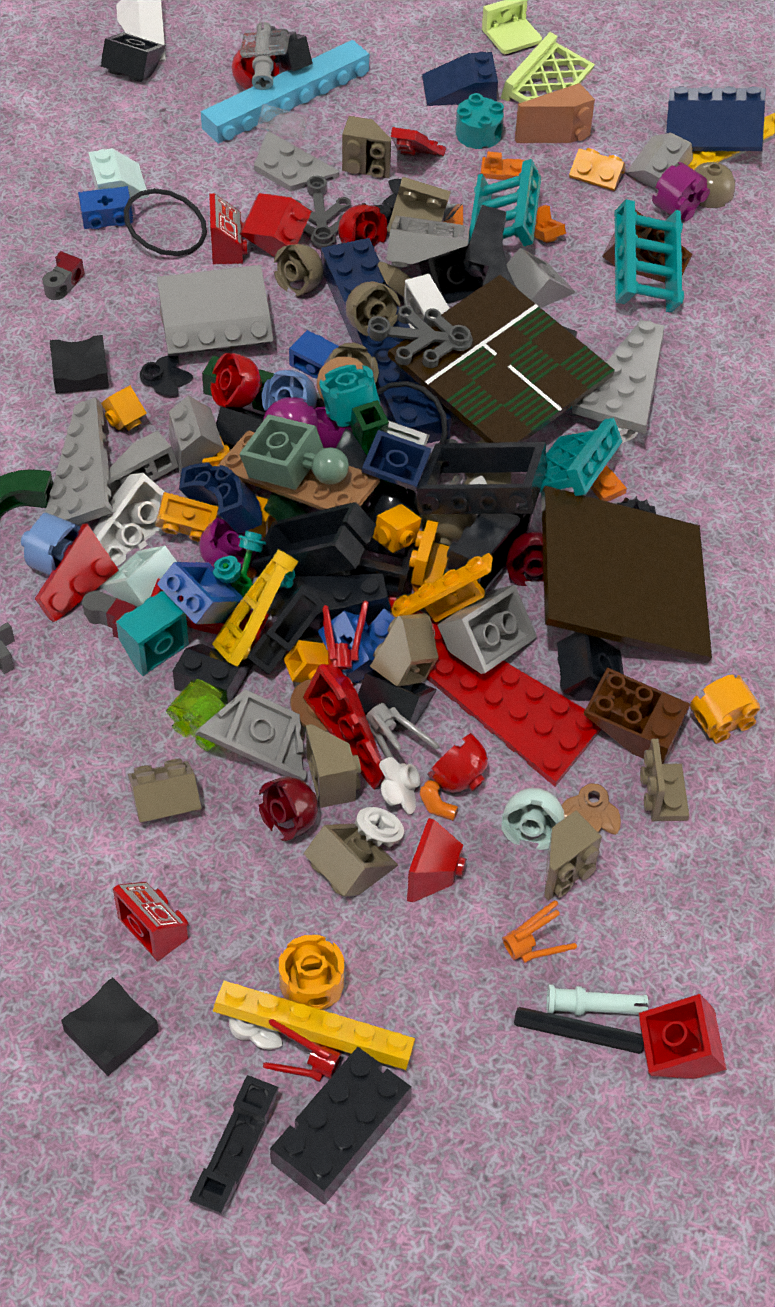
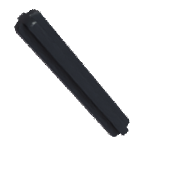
[514,1007,644,1054]

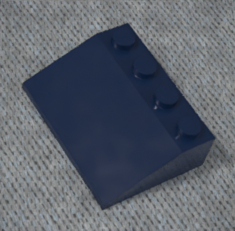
[666,86,766,151]

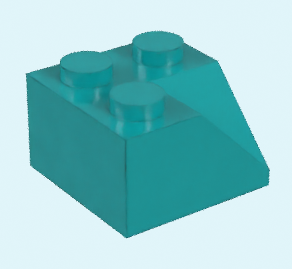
[116,591,189,676]

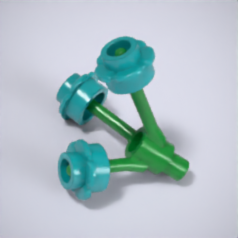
[213,531,295,597]

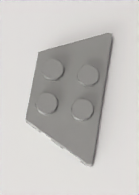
[254,131,339,192]
[195,689,307,781]

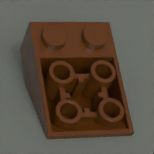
[602,209,693,283]
[584,668,690,764]

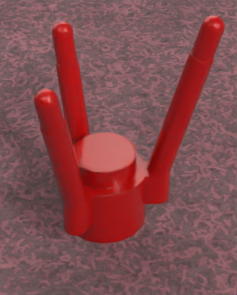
[323,601,368,670]
[263,1019,342,1082]

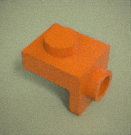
[534,205,566,243]

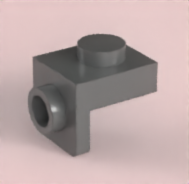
[0,622,15,674]

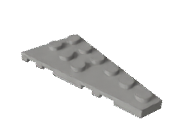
[572,320,664,434]
[44,397,113,525]

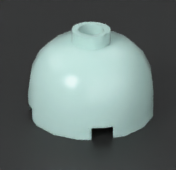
[501,788,564,850]

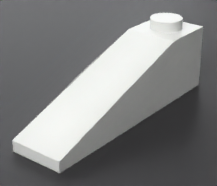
[116,0,166,62]
[93,473,165,566]

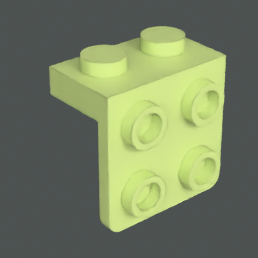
[482,0,542,54]

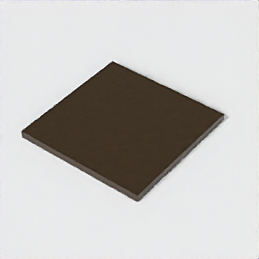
[541,486,712,664]

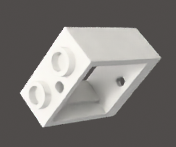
[404,274,450,329]

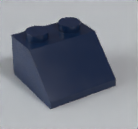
[361,430,432,491]

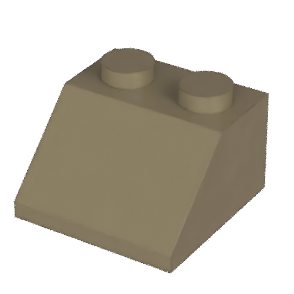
[306,724,361,808]
[303,823,398,897]

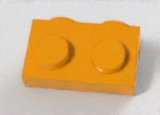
[569,148,626,191]
[155,492,218,542]
[409,520,450,586]

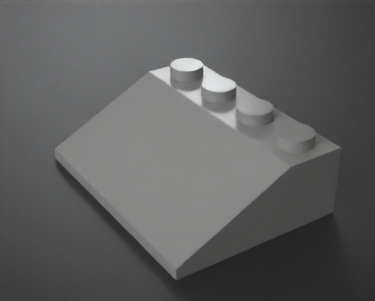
[386,215,470,267]
[157,265,273,356]

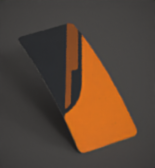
[444,203,463,225]

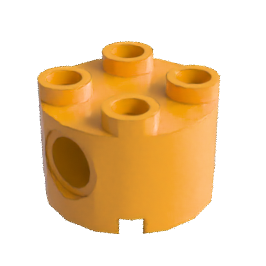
[690,674,760,744]
[279,935,344,1010]

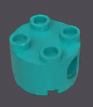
[455,93,504,149]
[319,364,380,427]

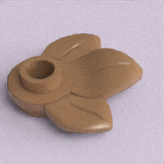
[561,783,621,835]

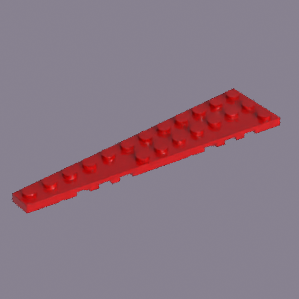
[367,595,602,787]

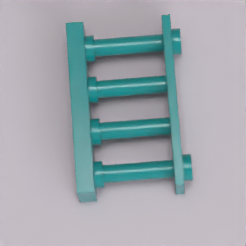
[468,159,541,246]
[614,199,684,312]

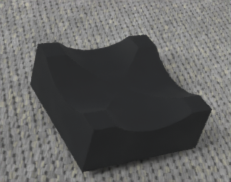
[50,335,109,393]
[61,977,159,1076]

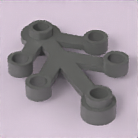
[296,175,351,248]
[367,305,472,368]

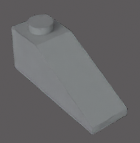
[107,430,179,503]

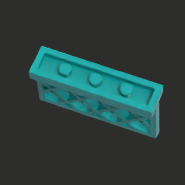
[540,418,623,496]

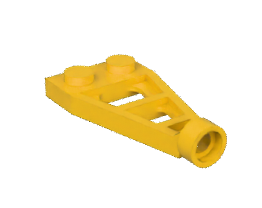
[212,549,298,667]

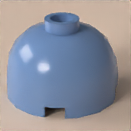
[262,370,317,410]

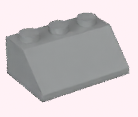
[437,585,537,674]

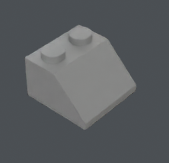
[626,133,693,190]
[507,248,575,308]
[169,395,223,477]

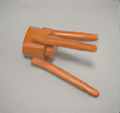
[502,900,577,963]

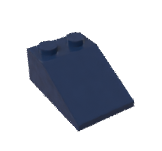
[422,51,498,106]

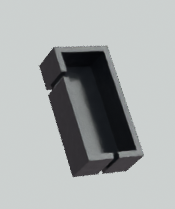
[443,501,532,592]
[251,502,376,577]
[270,1047,412,1205]

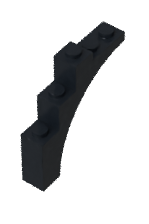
[464,205,577,337]

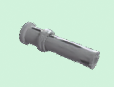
[252,22,274,90]

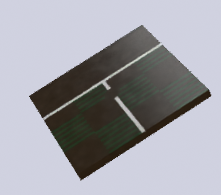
[388,275,615,443]

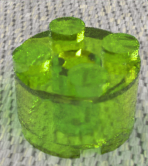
[166,679,225,751]

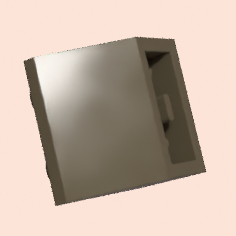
[342,116,391,178]
[370,613,438,687]
[128,758,201,823]
[544,811,602,901]

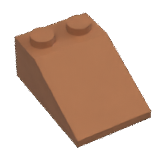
[515,83,595,143]

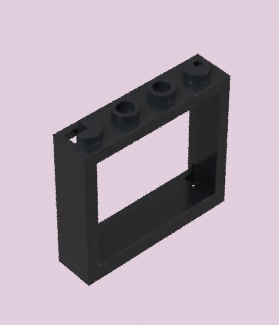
[416,442,547,514]

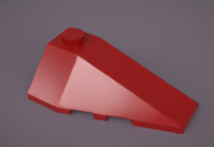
[303,664,385,790]

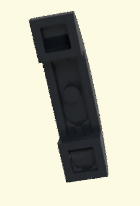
[189,1075,279,1215]

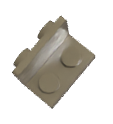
[387,177,451,234]
[640,739,690,822]

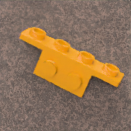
[392,553,493,622]

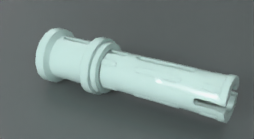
[546,984,648,1016]

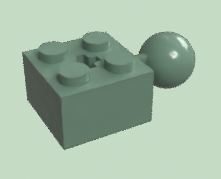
[239,414,349,490]

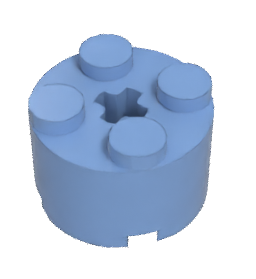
[21,513,80,575]

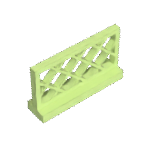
[501,32,595,103]

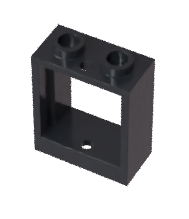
[349,529,415,597]

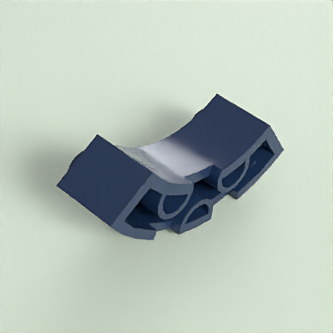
[179,463,262,534]

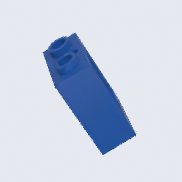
[157,562,243,624]

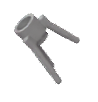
[366,703,440,758]

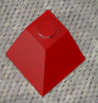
[407,818,467,903]

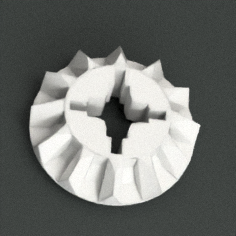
[354,807,404,847]

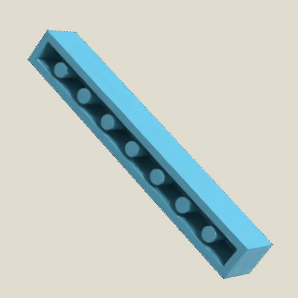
[201,40,370,144]

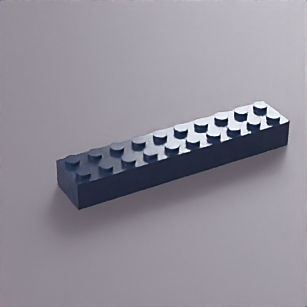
[321,238,451,444]

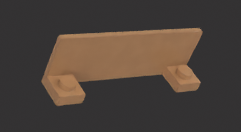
[217,431,380,510]

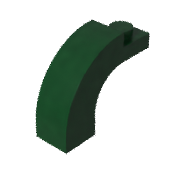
[351,400,407,495]
[0,469,53,518]

